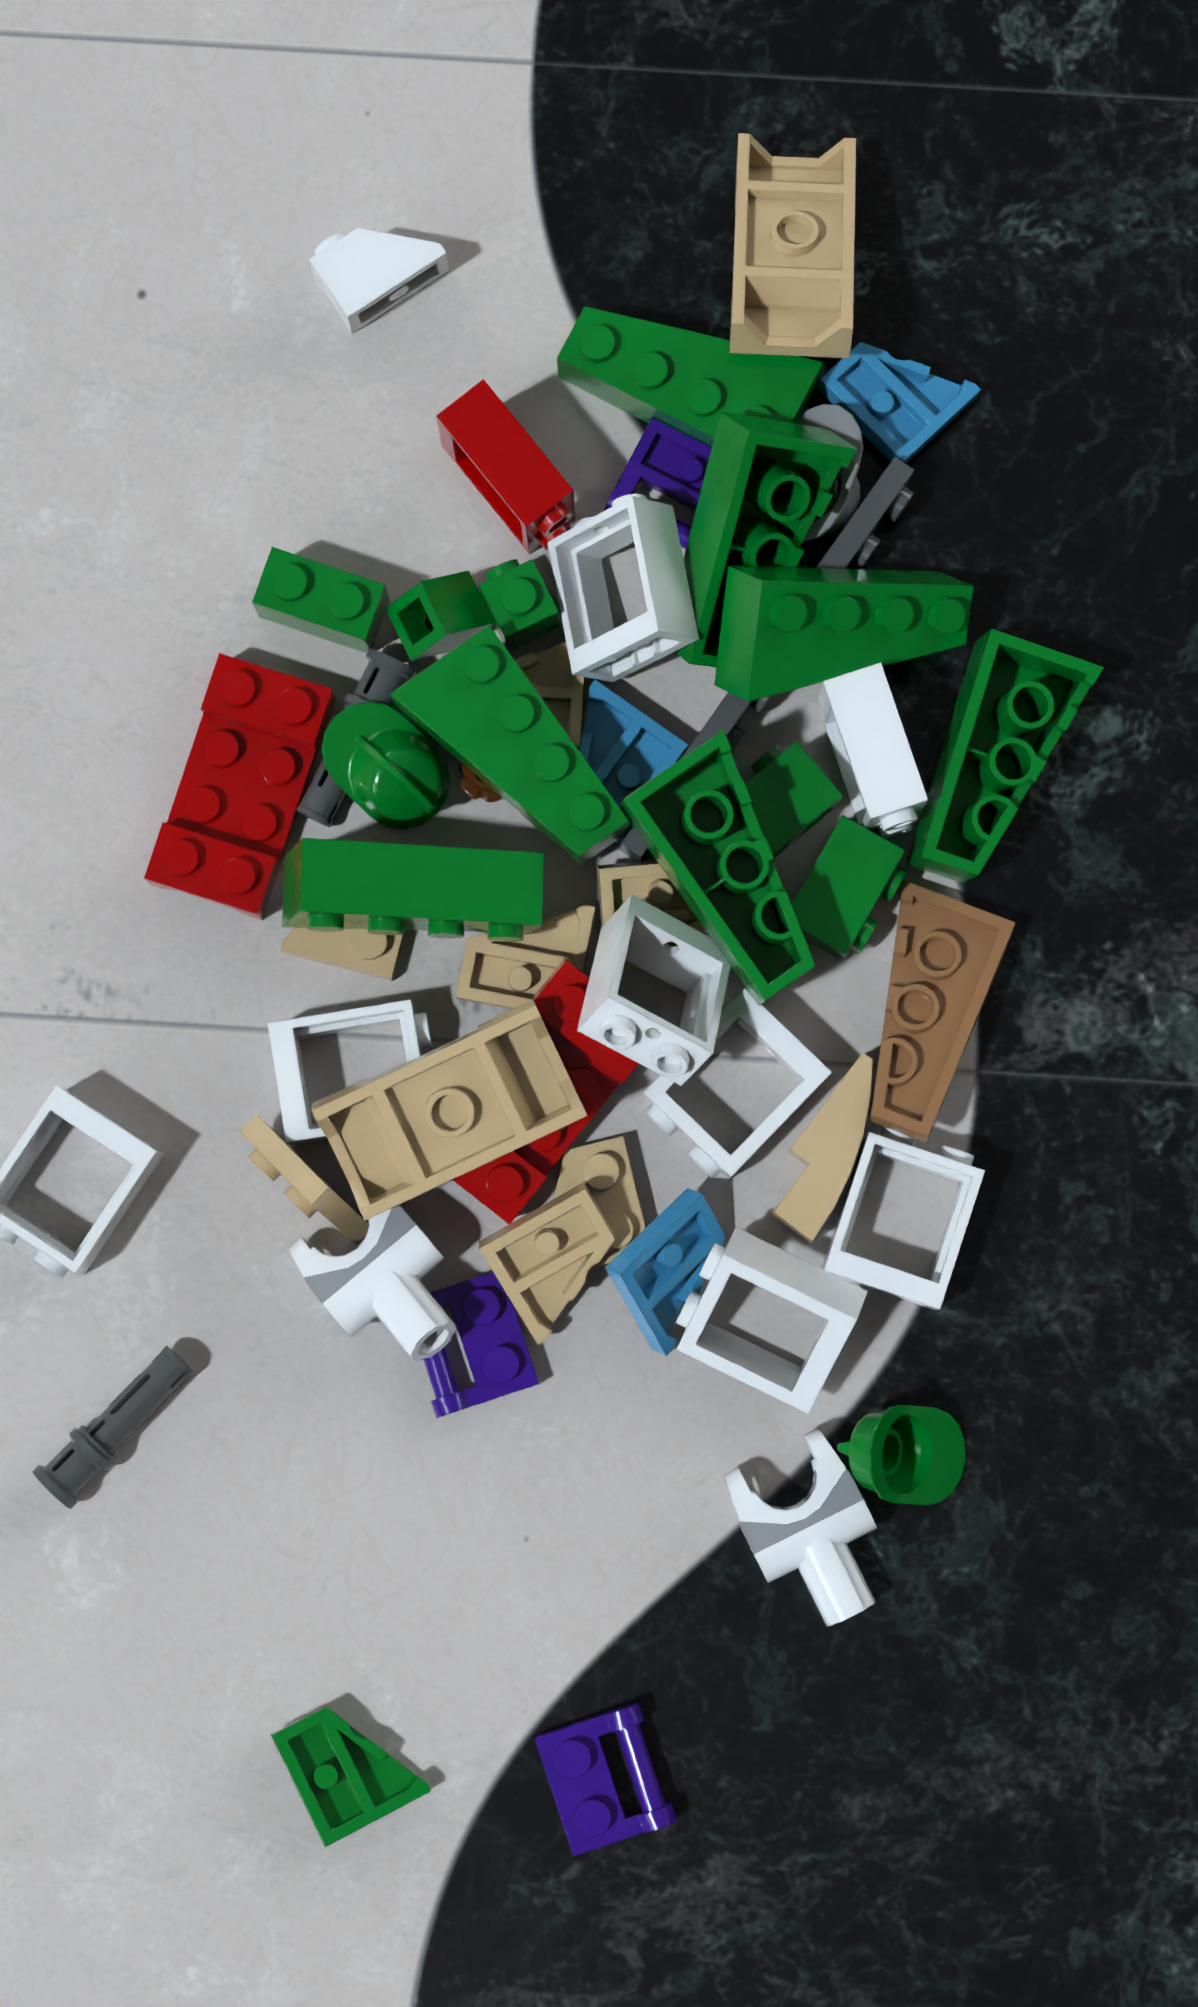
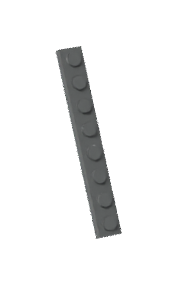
[621,457,915,862]

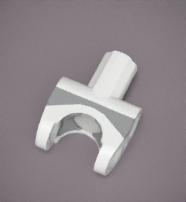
[289,1205,456,1361]
[724,1428,877,1626]

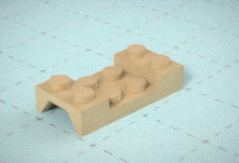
[730,133,856,358]
[311,1000,587,1221]

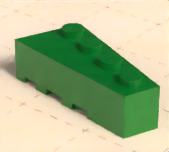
[557,306,823,447]
[675,411,857,667]
[714,566,974,702]
[390,625,630,865]
[906,629,1104,883]
[620,729,815,1006]
[282,838,544,942]

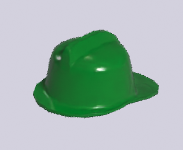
[321,701,450,829]
[837,1404,966,1505]

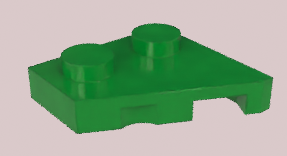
[270,1706,431,1847]

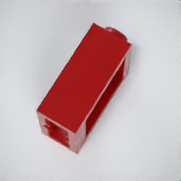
[436,379,575,554]

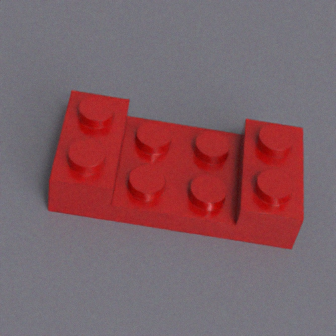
[144,653,336,920]
[452,957,639,1224]

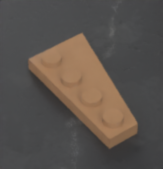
[870,880,1015,1143]

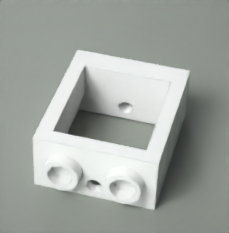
[548,494,699,682]
[816,662,928,839]
[577,894,731,1086]
[643,988,832,1180]
[267,999,432,1146]
[0,1085,164,1278]
[822,1126,985,1310]
[676,1227,868,1414]

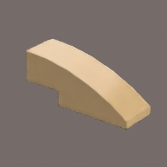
[771,1053,873,1243]

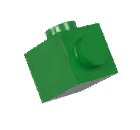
[479,559,560,651]
[385,570,495,661]

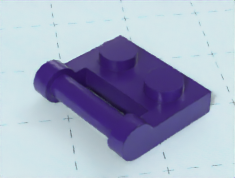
[604,417,712,550]
[423,1272,540,1418]
[534,1702,677,1857]

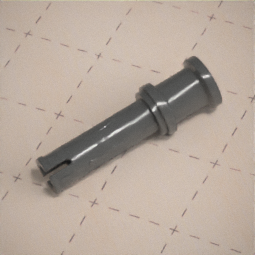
[296,648,417,828]
[32,1345,194,1509]

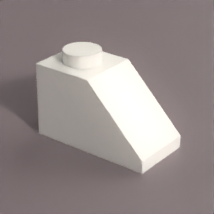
[309,228,449,334]

